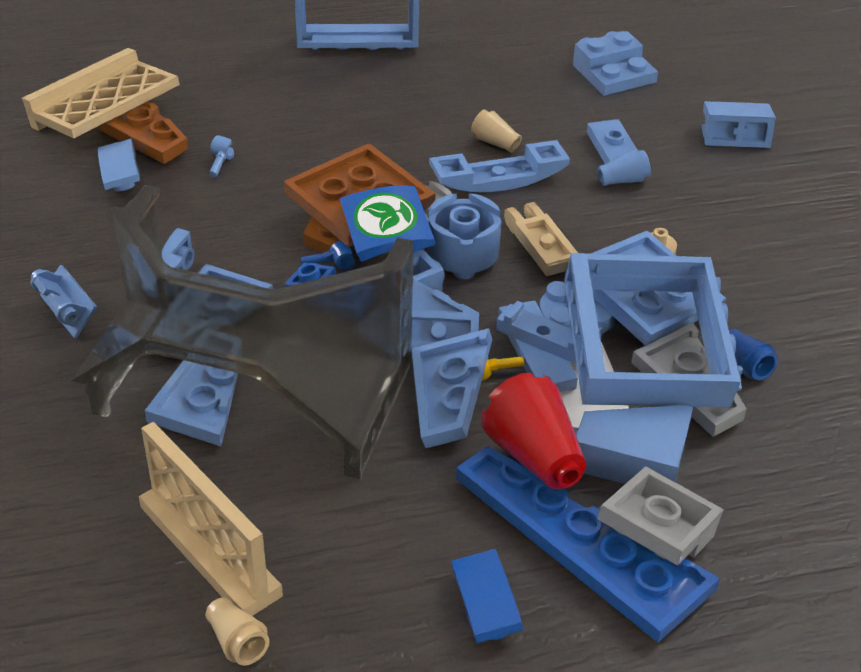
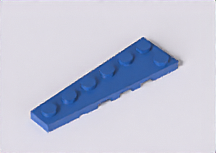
[456,446,720,643]

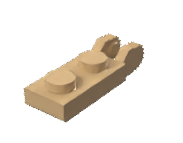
[504,202,578,276]

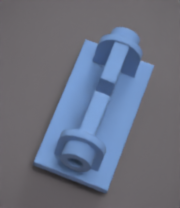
[30,265,98,339]

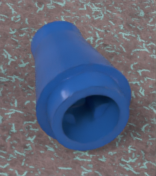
[729,329,778,380]

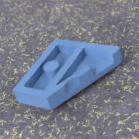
[398,273,479,351]

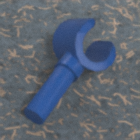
[301,241,355,270]

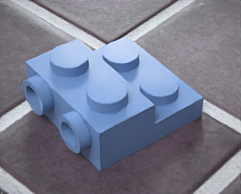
[573,31,658,96]

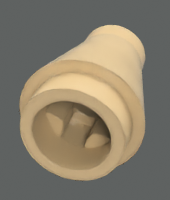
[471,110,522,153]
[205,597,269,666]

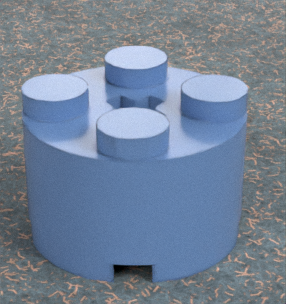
[426,194,502,279]

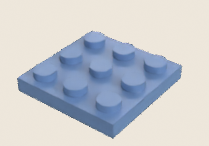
[591,231,727,346]

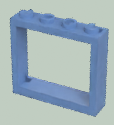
[295,0,419,50]
[564,253,743,407]

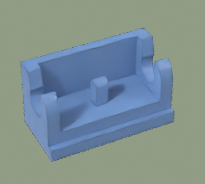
[701,101,776,148]

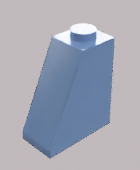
[573,405,693,484]

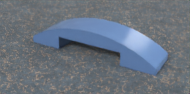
[429,140,570,192]

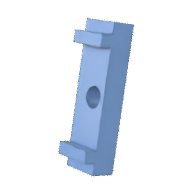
[496,301,576,364]

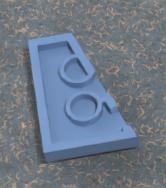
[145,331,243,446]

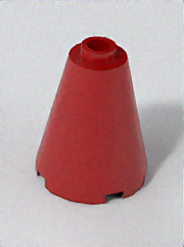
[480,373,586,489]

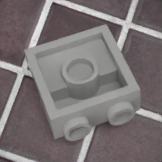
[598,466,724,566]

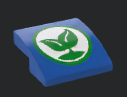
[340,186,436,262]

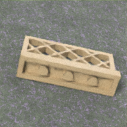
[22,48,180,138]
[139,422,283,616]

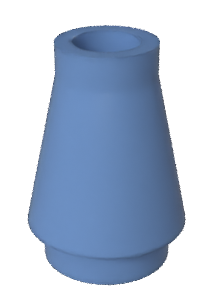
[597,149,651,186]

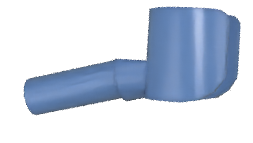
[209,135,234,178]

